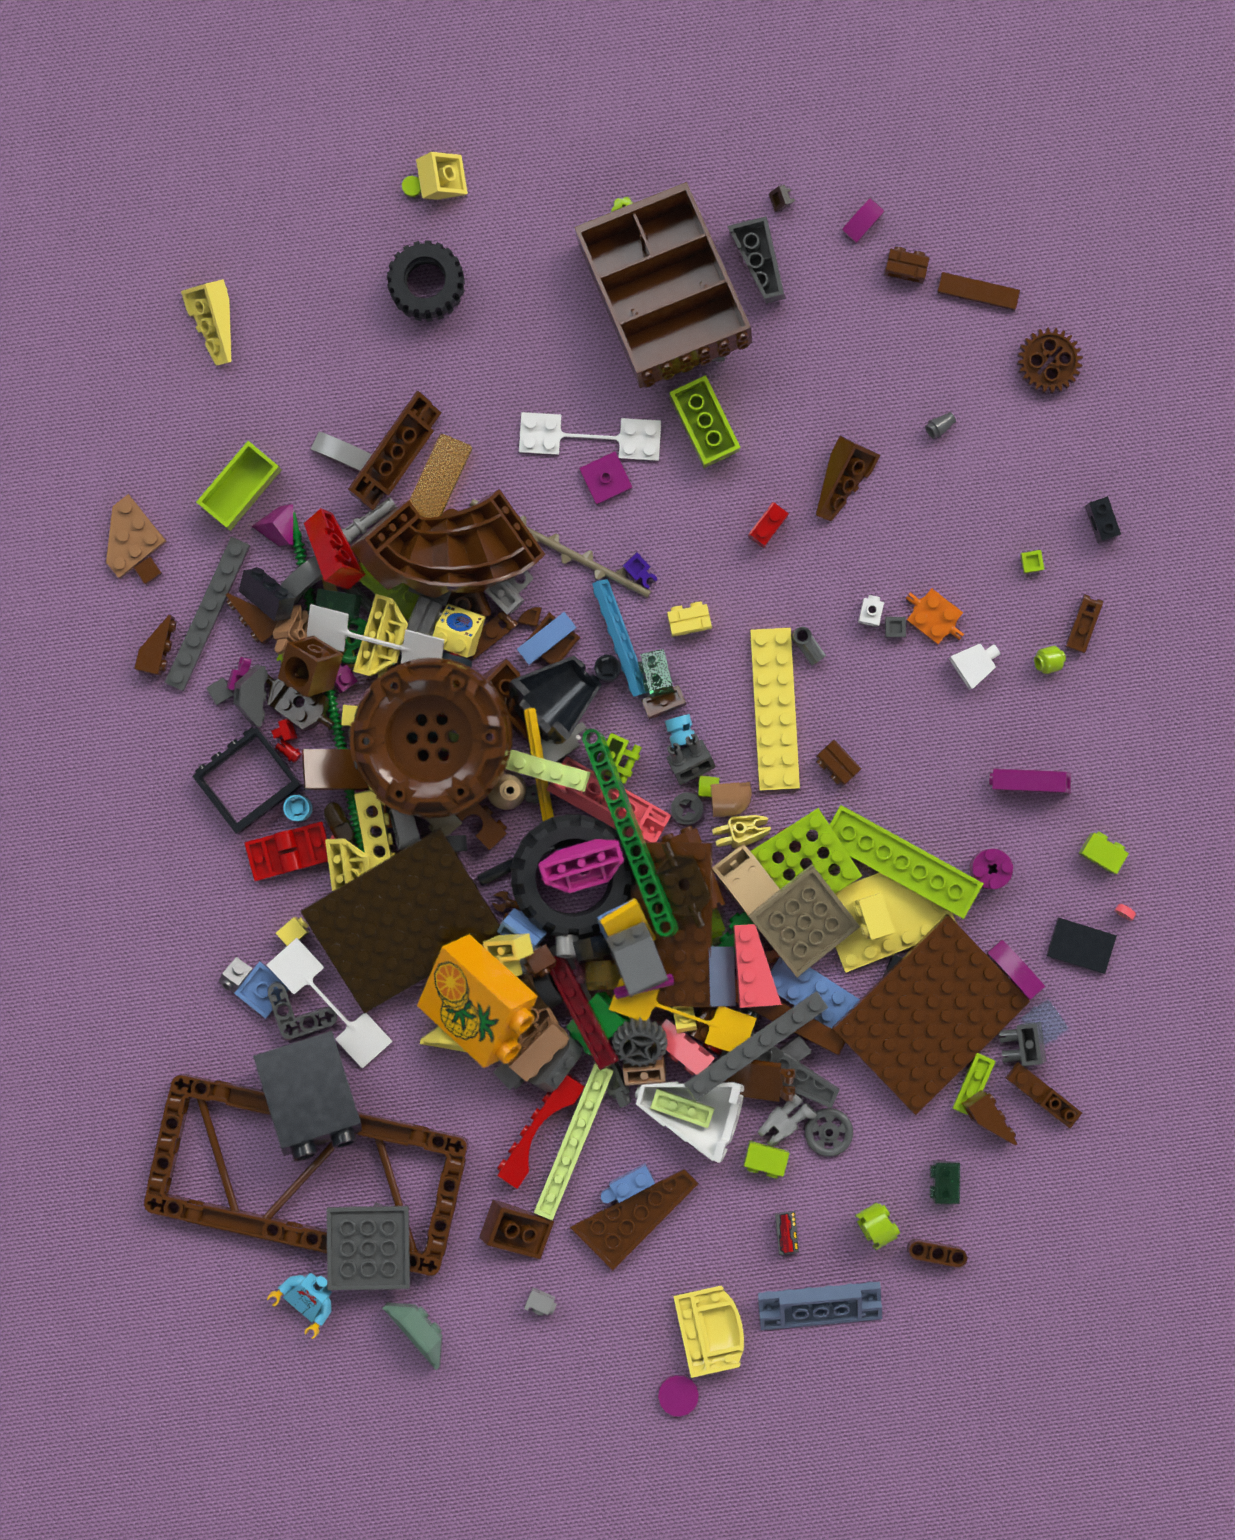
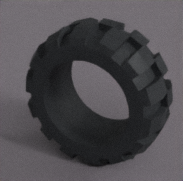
[510,814,635,939]

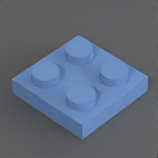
[234,961,289,1019]

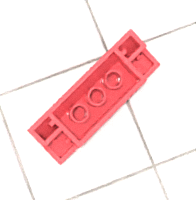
[547,756,671,842]

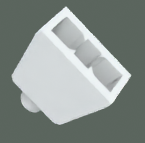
[948,644,1000,690]

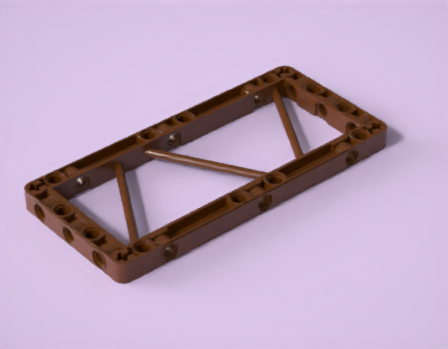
[144,1074,468,1276]

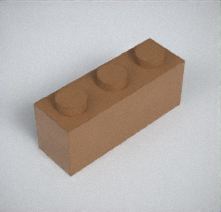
[508,1017,569,1082]

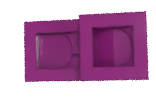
[842,198,885,243]

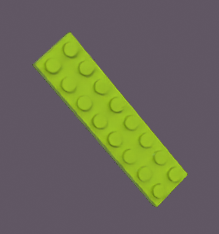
[830,805,984,919]

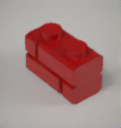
[748,502,789,548]

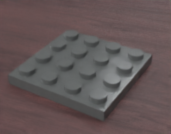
[327,1205,410,1290]

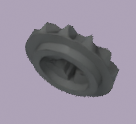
[671,792,703,825]

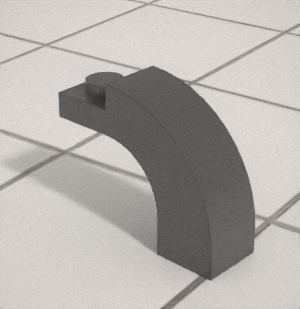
[281,556,323,606]

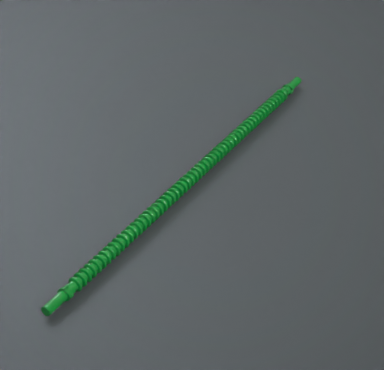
[292,512,365,853]

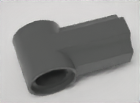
[791,627,826,666]

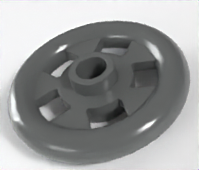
[805,1108,853,1157]

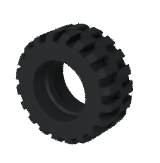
[387,240,465,322]

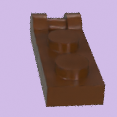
[1065,594,1103,654]
[473,611,519,659]

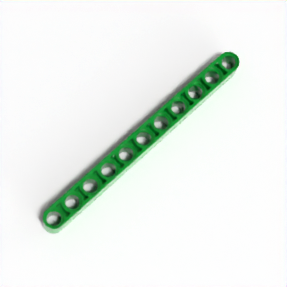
[582,729,678,937]

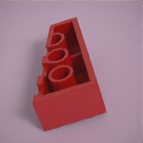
[304,508,366,590]

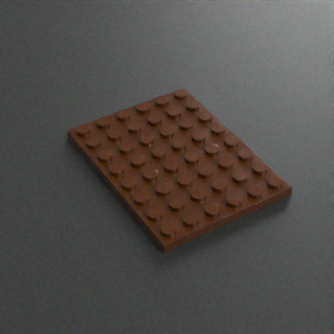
[832,914,1030,1115]

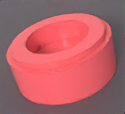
[1115,904,1136,921]

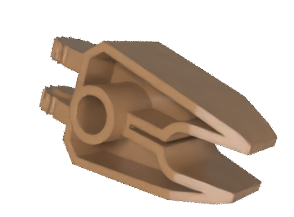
[273,605,309,657]

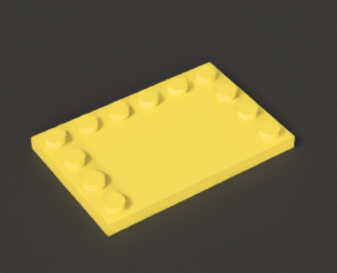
[835,873,956,973]

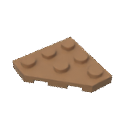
[106,494,167,579]

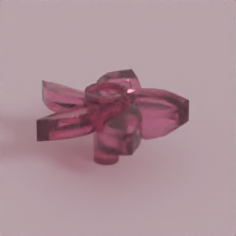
[573,960,589,984]

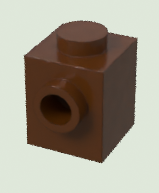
[523,944,556,978]

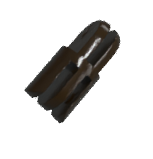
[324,802,354,843]

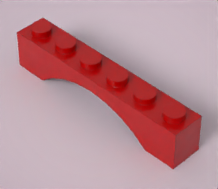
[497,1074,585,1189]

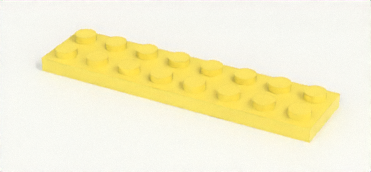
[750,628,800,791]

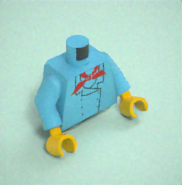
[267,1273,332,1339]

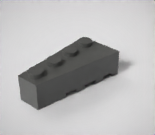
[727,216,786,304]

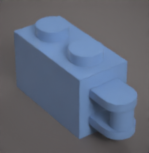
[601,1163,655,1203]

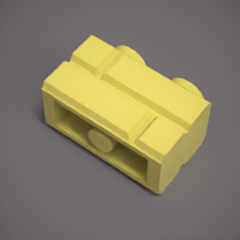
[667,601,712,637]

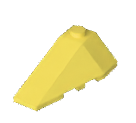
[181,279,231,366]

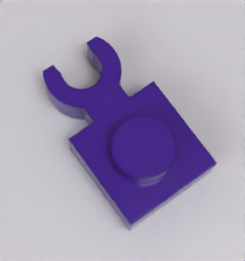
[622,552,657,589]

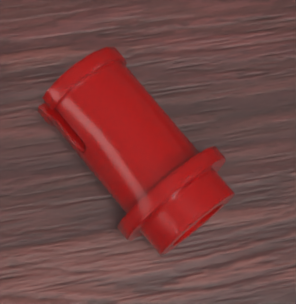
[275,739,302,763]

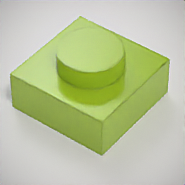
[1020,550,1045,574]

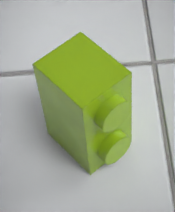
[1078,831,1129,874]
[743,1140,790,1179]

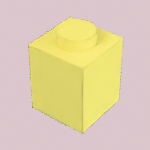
[276,917,310,946]

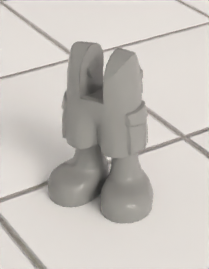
[758,1093,818,1147]

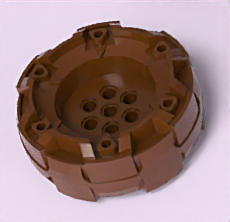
[350,658,513,818]

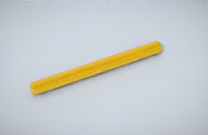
[524,708,554,822]

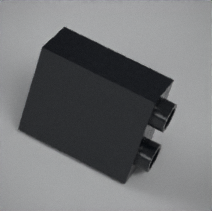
[253,1031,362,1161]

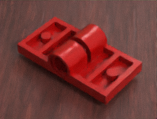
[244,821,328,881]

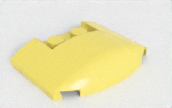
[673,1286,744,1378]

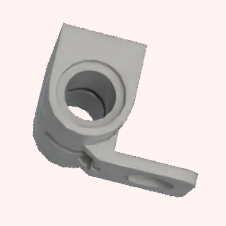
[485,570,533,615]

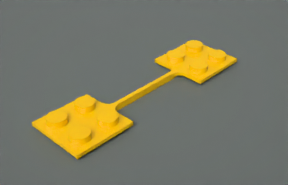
[609,976,757,1052]

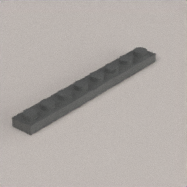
[164,537,251,691]
[684,991,828,1101]

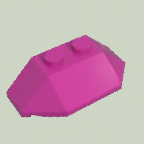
[539,839,624,893]

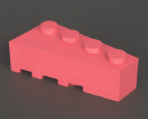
[733,924,781,1008]

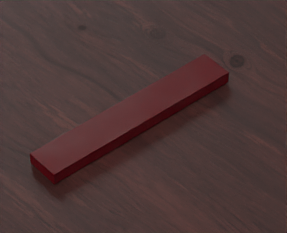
[550,955,619,1071]

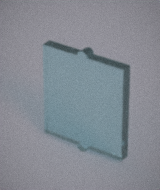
[1021,999,1069,1045]

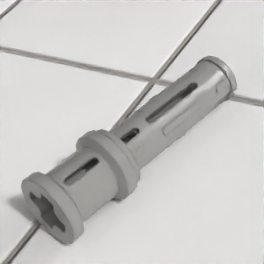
[341,497,397,544]

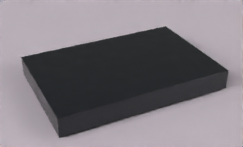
[1046,917,1117,974]

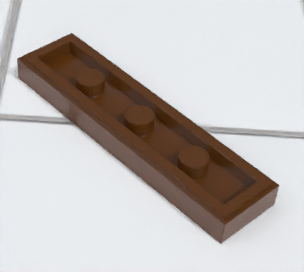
[937,272,1020,311]

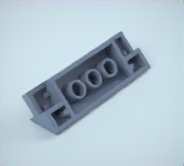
[758,1282,882,1330]

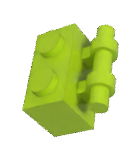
[598,733,642,784]

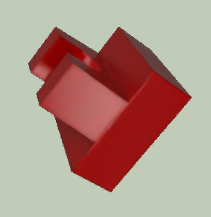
[271,719,298,741]

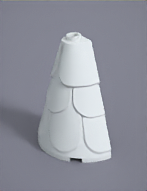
[635,1081,744,1163]

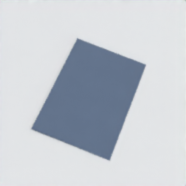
[709,947,736,1006]

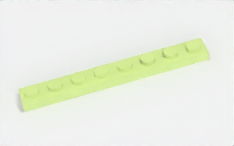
[442,732,591,792]
[534,1062,614,1221]

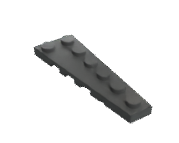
[719,1031,840,1108]

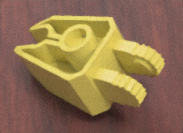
[712,815,771,849]

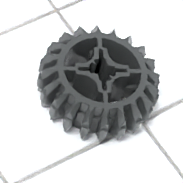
[612,1017,668,1068]

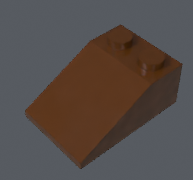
[479,1200,554,1259]

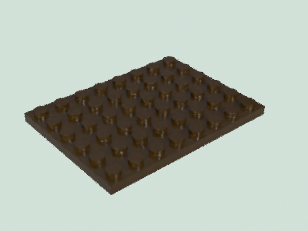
[300,828,500,1014]

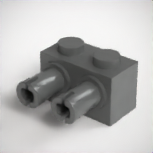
[666,734,716,785]
[999,1021,1047,1066]

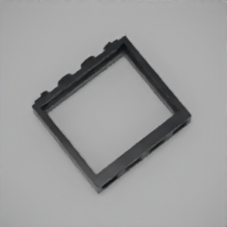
[192,727,303,834]

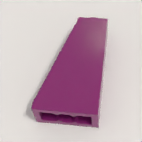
[989,769,1071,794]

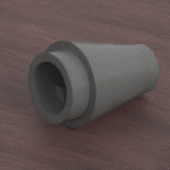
[925,412,956,439]

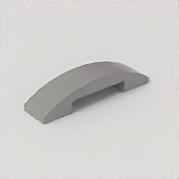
[311,431,372,471]

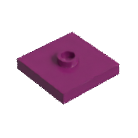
[579,451,633,505]

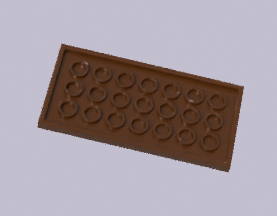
[630,842,712,1007]

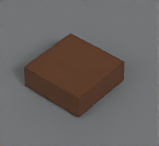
[134,557,163,584]

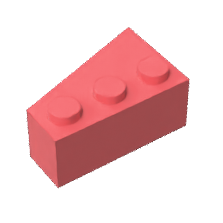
[653,1018,715,1075]

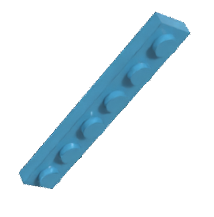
[592,579,649,697]

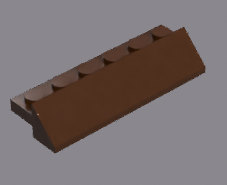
[348,391,441,510]

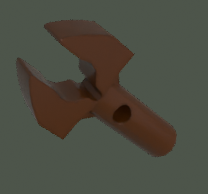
[492,891,520,912]

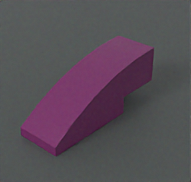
[987,940,1046,1000]

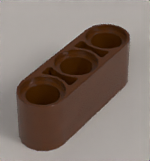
[907,1239,967,1267]

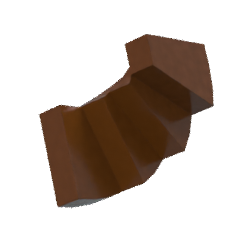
[350,489,546,599]

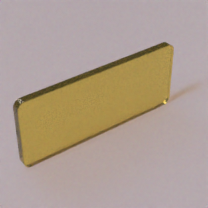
[410,434,472,518]

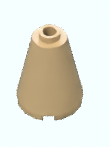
[487,770,526,810]

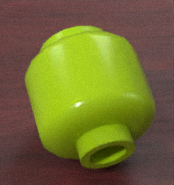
[1034,646,1066,674]

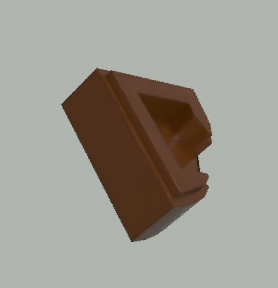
[518,607,542,627]

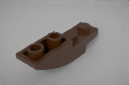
[1005,1062,1082,1129]

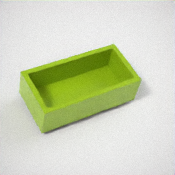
[196,441,282,531]

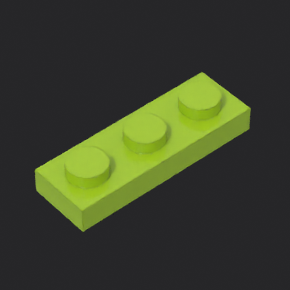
[952,1053,996,1115]

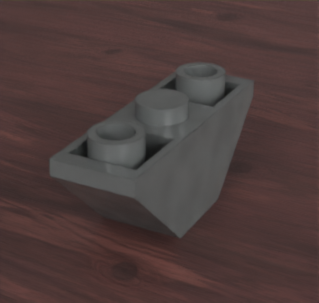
[233,665,268,727]

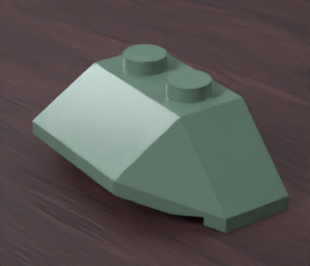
[382,1302,443,1370]

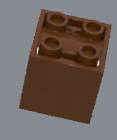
[278,636,343,697]

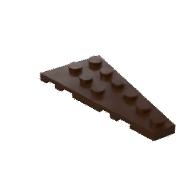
[570,1169,699,1270]

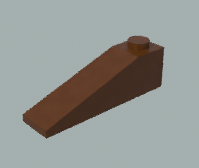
[816,435,881,521]
[483,659,529,743]

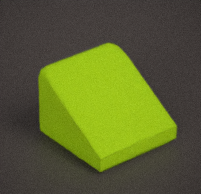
[698,776,719,797]

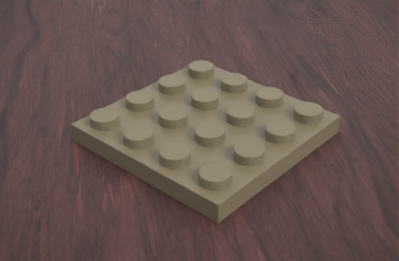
[748,864,860,977]

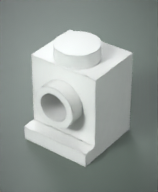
[858,595,884,627]

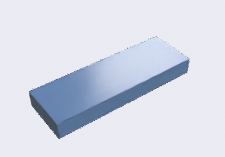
[517,612,577,665]

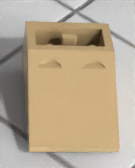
[712,844,780,915]

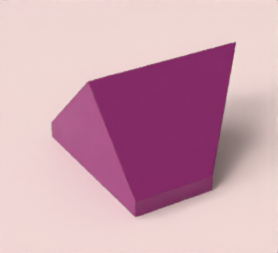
[251,504,293,546]

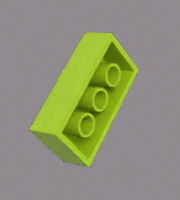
[669,375,741,468]

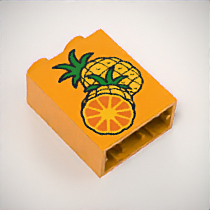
[417,934,538,1068]

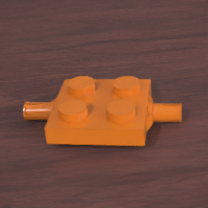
[905,588,964,644]

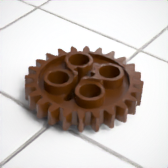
[1017,327,1083,394]

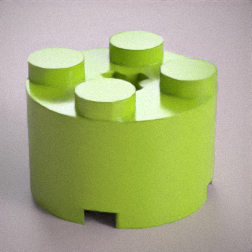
[855,1202,900,1250]

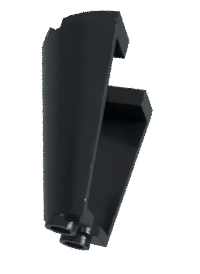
[509,656,602,744]

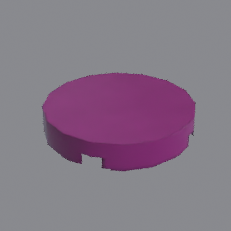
[658,1375,699,1416]

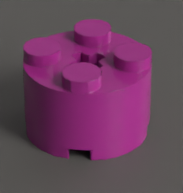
[970,849,1013,889]

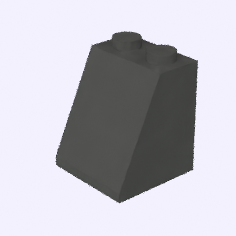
[606,922,668,997]

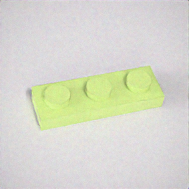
[650,1088,715,1128]

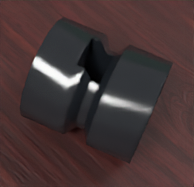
[594,655,620,683]

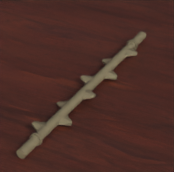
[470,499,651,598]

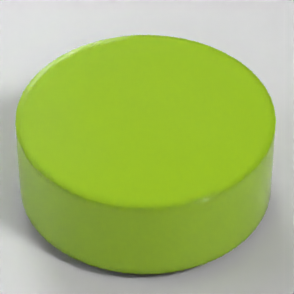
[402,176,421,197]

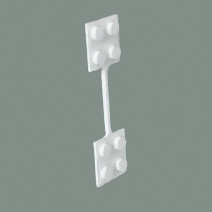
[519,412,661,461]
[307,604,444,664]
[267,938,392,1068]

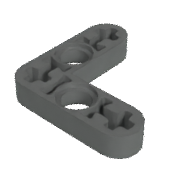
[267,982,337,1039]

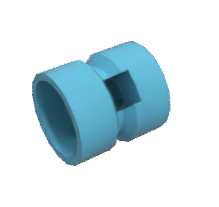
[665,714,695,748]
[283,795,313,822]

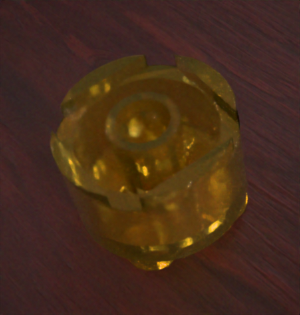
[585,960,620,990]

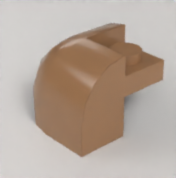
[710,782,752,817]

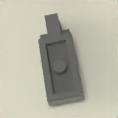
[593,1058,632,1108]

